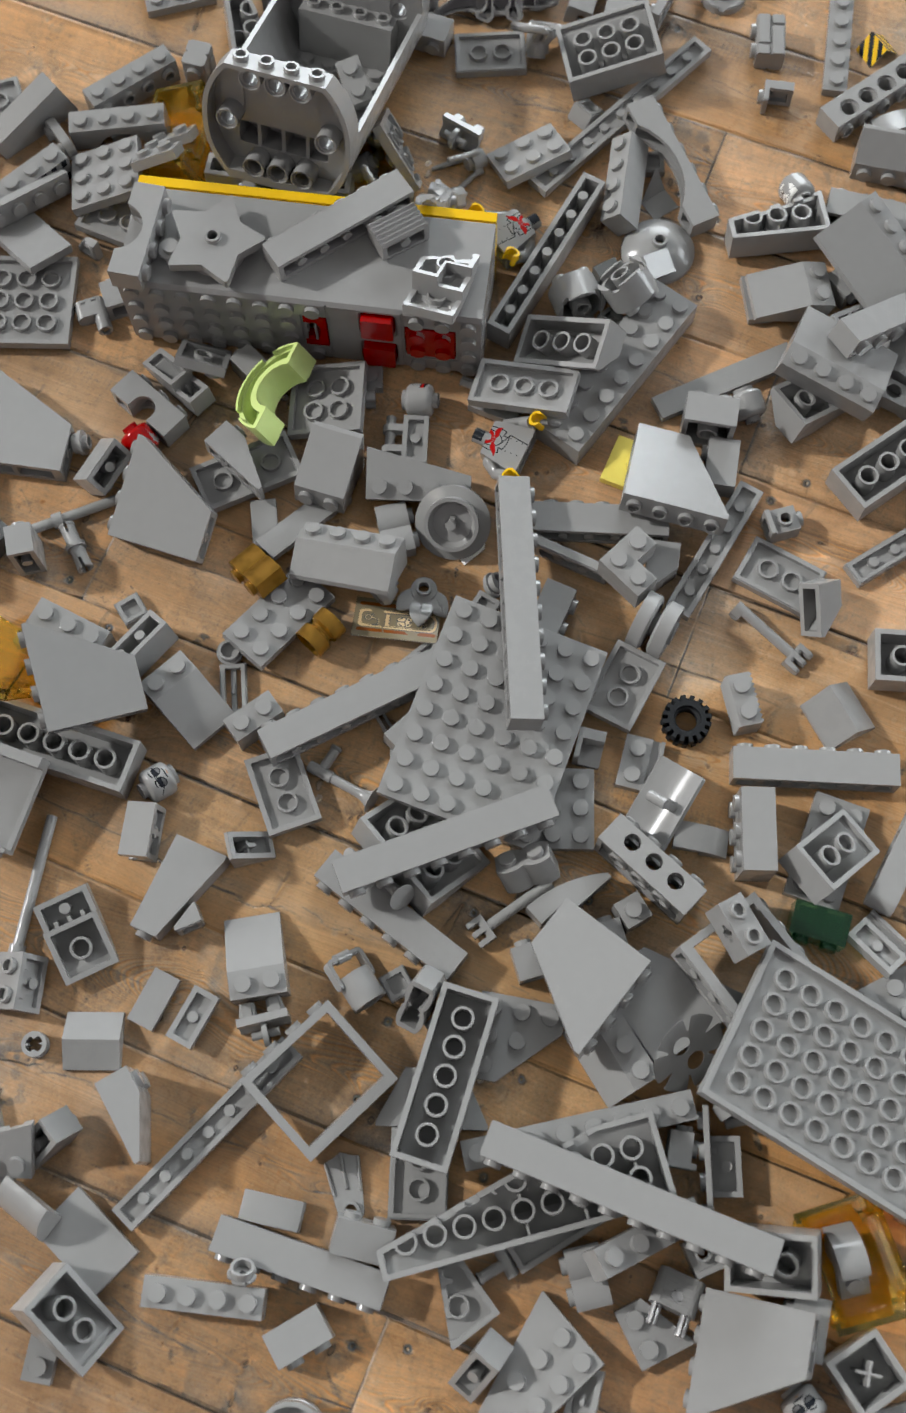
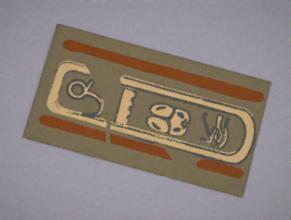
[350,596,440,644]

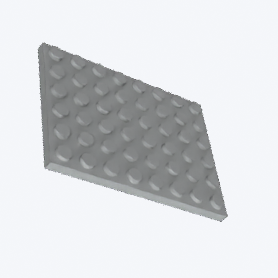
[376,595,608,850]
[696,939,906,1223]

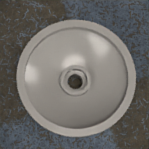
[621,219,695,285]

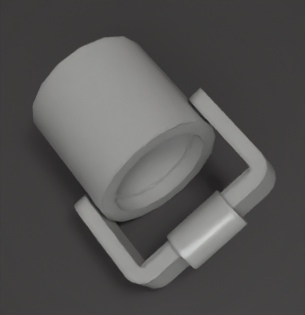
[324,947,386,1014]

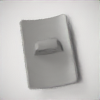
[625,755,705,851]

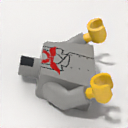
[468,203,542,270]
[472,411,547,481]

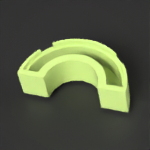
[236,342,316,446]

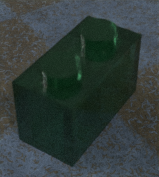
[786,898,853,954]

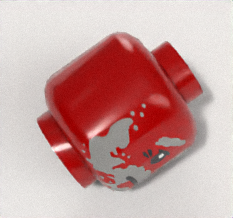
[121,422,160,451]

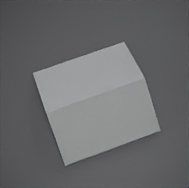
[62,1012,126,1071]

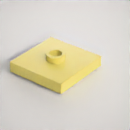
[599,435,634,491]

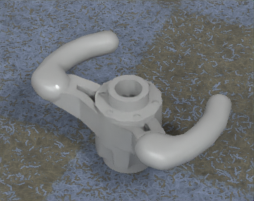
[510,20,563,59]
[349,132,385,184]

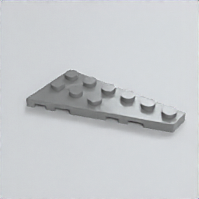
[478,1291,606,1413]

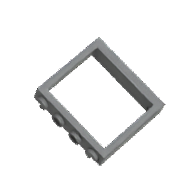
[671,892,810,1028]
[239,1000,398,1162]

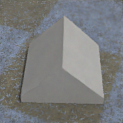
[800,682,875,748]

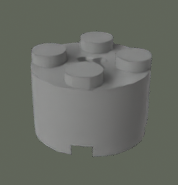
[598,255,659,317]
[548,266,606,318]

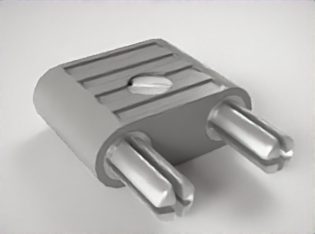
[646,1265,706,1339]

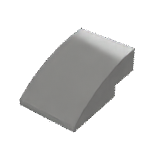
[33,883,120,986]

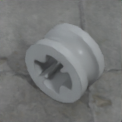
[21,1031,50,1058]

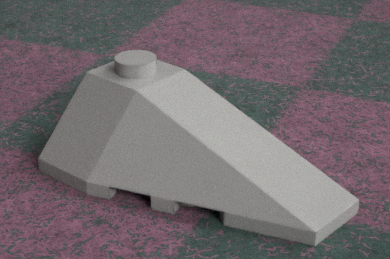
[770,380,845,444]

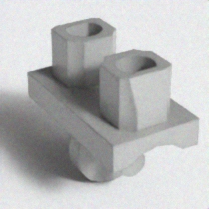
[439,112,485,152]
[236,995,292,1047]

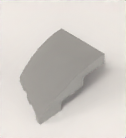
[402,254,480,325]

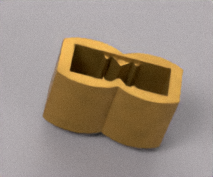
[228,543,288,599]

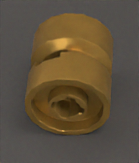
[295,607,346,658]

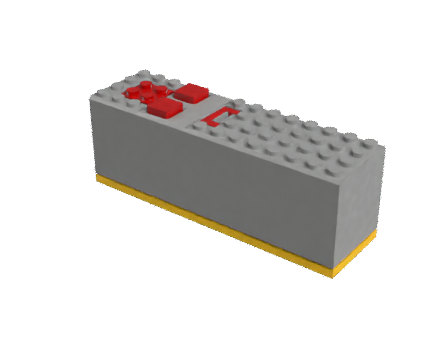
[118,175,497,376]

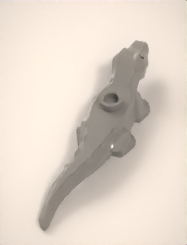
[429,0,559,23]
[415,179,468,209]

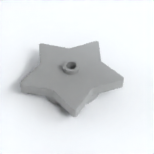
[168,195,266,288]

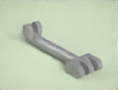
[729,601,813,676]
[465,883,555,949]

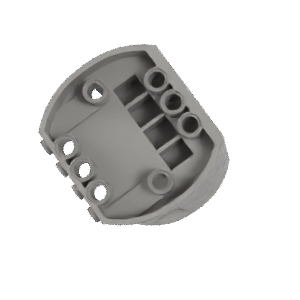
[202,0,430,196]

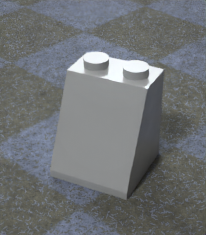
[294,420,364,514]

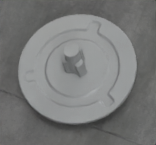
[415,485,491,560]

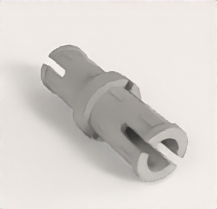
[58,521,94,573]

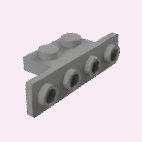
[697,1105,744,1211]

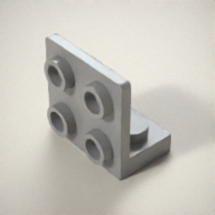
[0,952,49,1015]

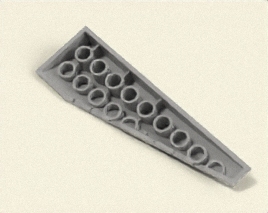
[376,1110,677,1282]

